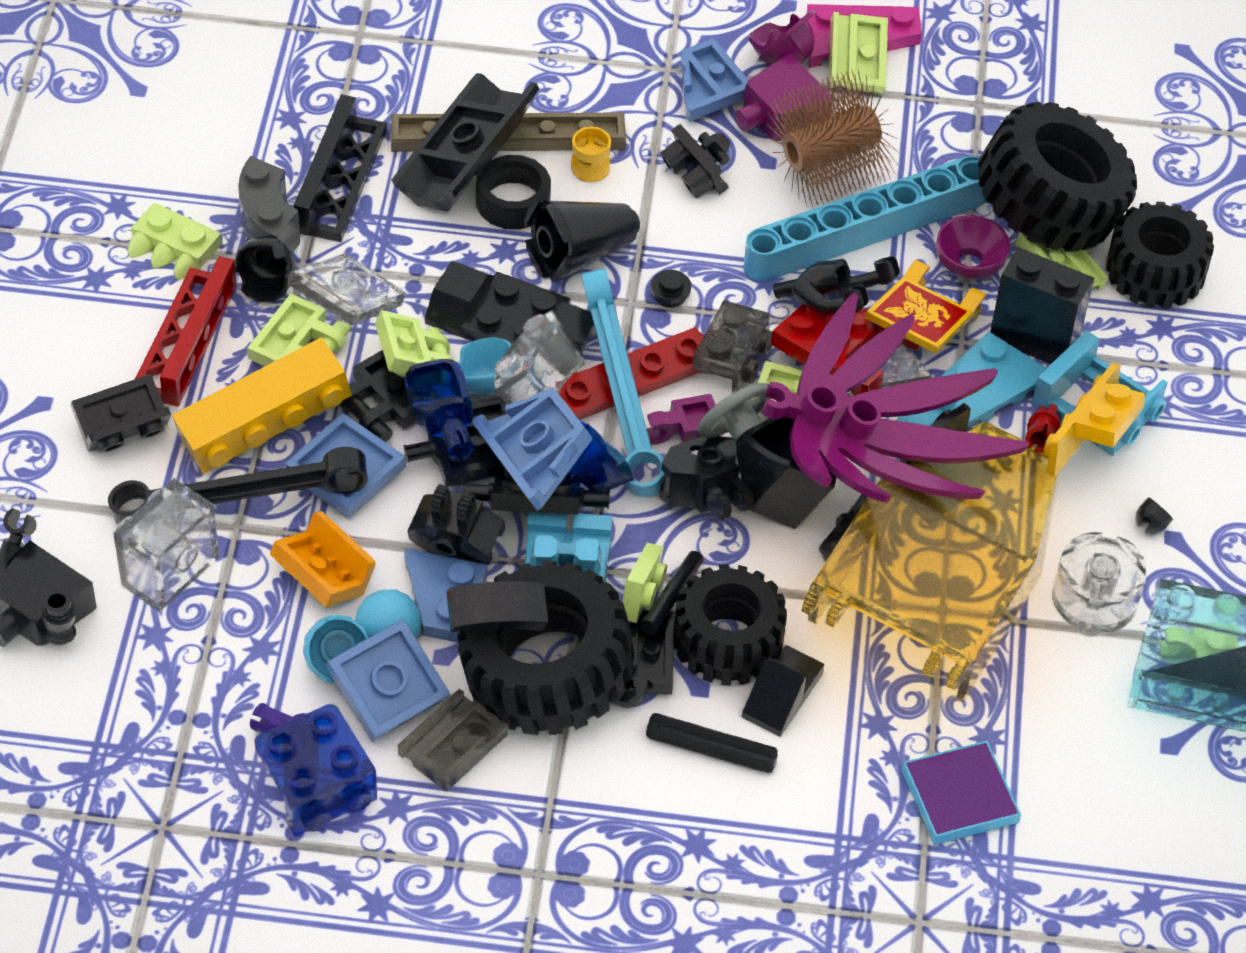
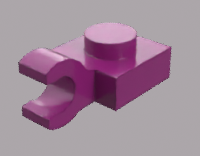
[647,394,722,445]

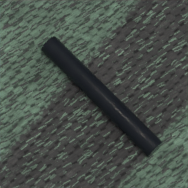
[640,551,704,635]

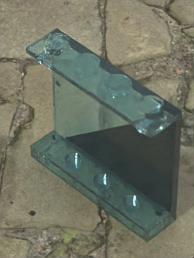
[1127,578,1246,732]

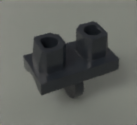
[660,124,730,198]

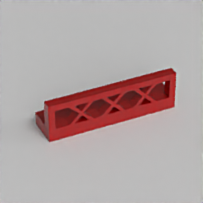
[135,256,237,407]

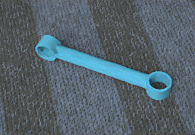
[581,268,667,497]

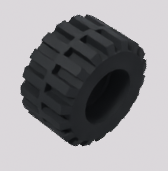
[1106,201,1214,309]
[674,564,787,686]

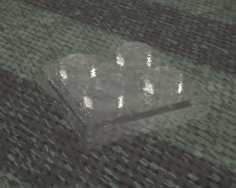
[289,253,406,325]

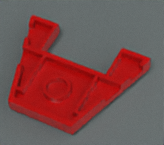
[771,304,921,395]

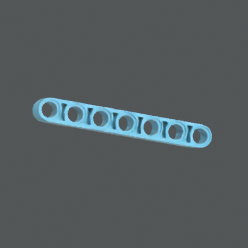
[743,156,986,282]

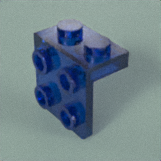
[254,704,377,837]

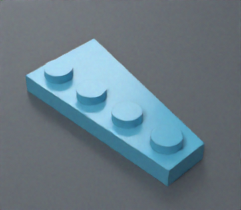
[895,331,1047,427]

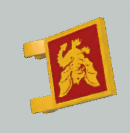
[865,260,987,354]

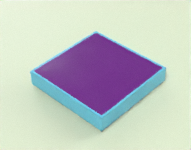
[901,740,1021,845]

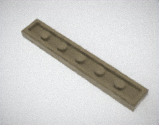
[391,112,626,152]

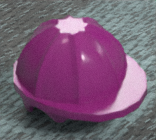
[748,9,816,66]

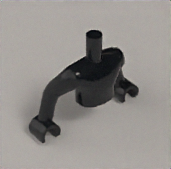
[773,256,900,316]

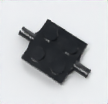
[403,395,508,486]
[463,469,610,515]

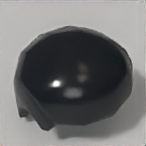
[235,236,296,302]

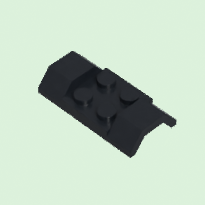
[391,73,540,212]
[425,261,595,377]

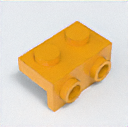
[270,511,376,608]

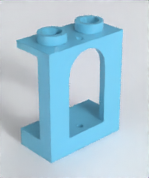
[1032,330,1168,456]

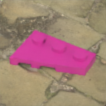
[806,4,922,68]

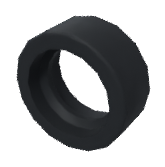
[476,155,551,230]

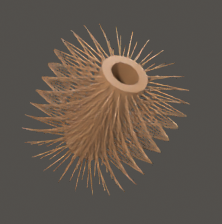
[767,69,899,208]

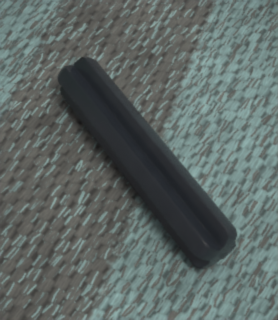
[646,713,778,773]

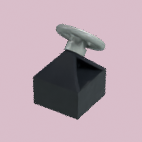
[698,383,837,529]

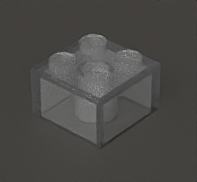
[113,478,219,612]

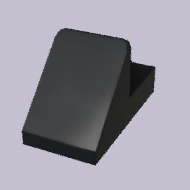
[741,645,825,737]

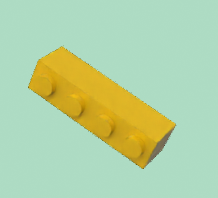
[172,337,352,474]

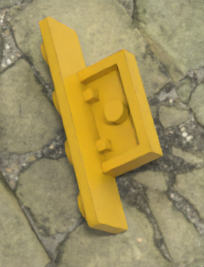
[1044,363,1145,477]

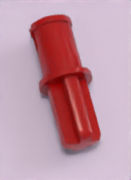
[1025,403,1061,453]

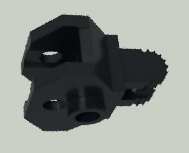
[659,436,755,520]
[407,484,505,565]

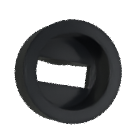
[1135,497,1174,535]

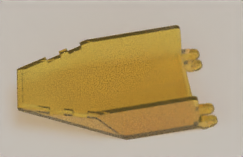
[801,421,1058,702]

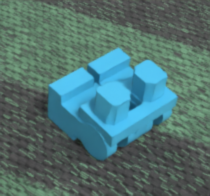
[525,512,613,583]

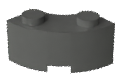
[238,156,300,254]

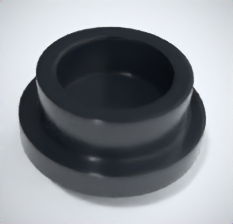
[651,270,691,308]

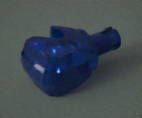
[405,359,475,461]

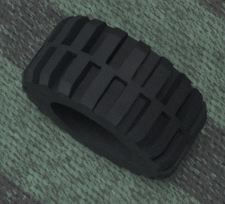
[977,102,1137,252]
[457,561,635,735]

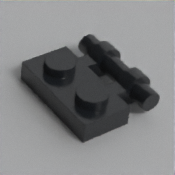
[339,350,437,442]

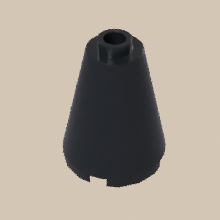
[524,200,640,281]

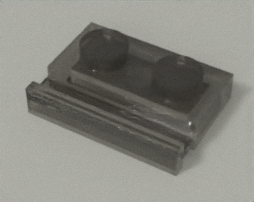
[397,688,508,792]

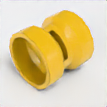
[571,126,611,182]

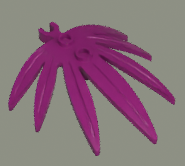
[761,292,1029,503]

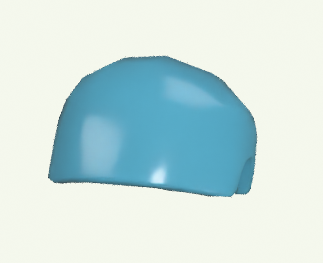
[454,337,517,397]
[355,589,422,638]
[302,615,369,683]

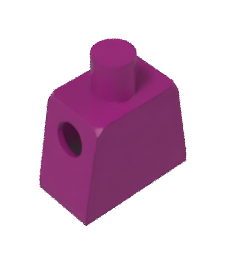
[735,53,833,141]

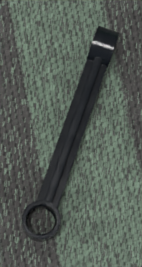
[108,447,368,530]

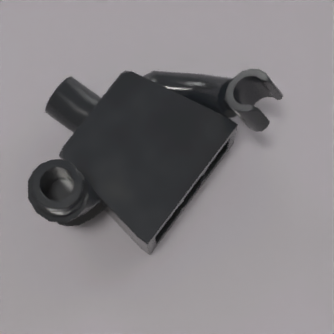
[0,508,97,647]

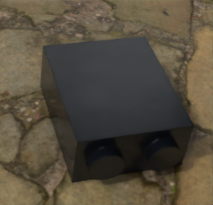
[990,247,1094,364]

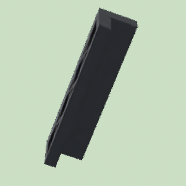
[294,94,387,242]

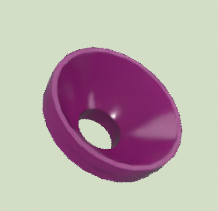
[936,215,1010,279]

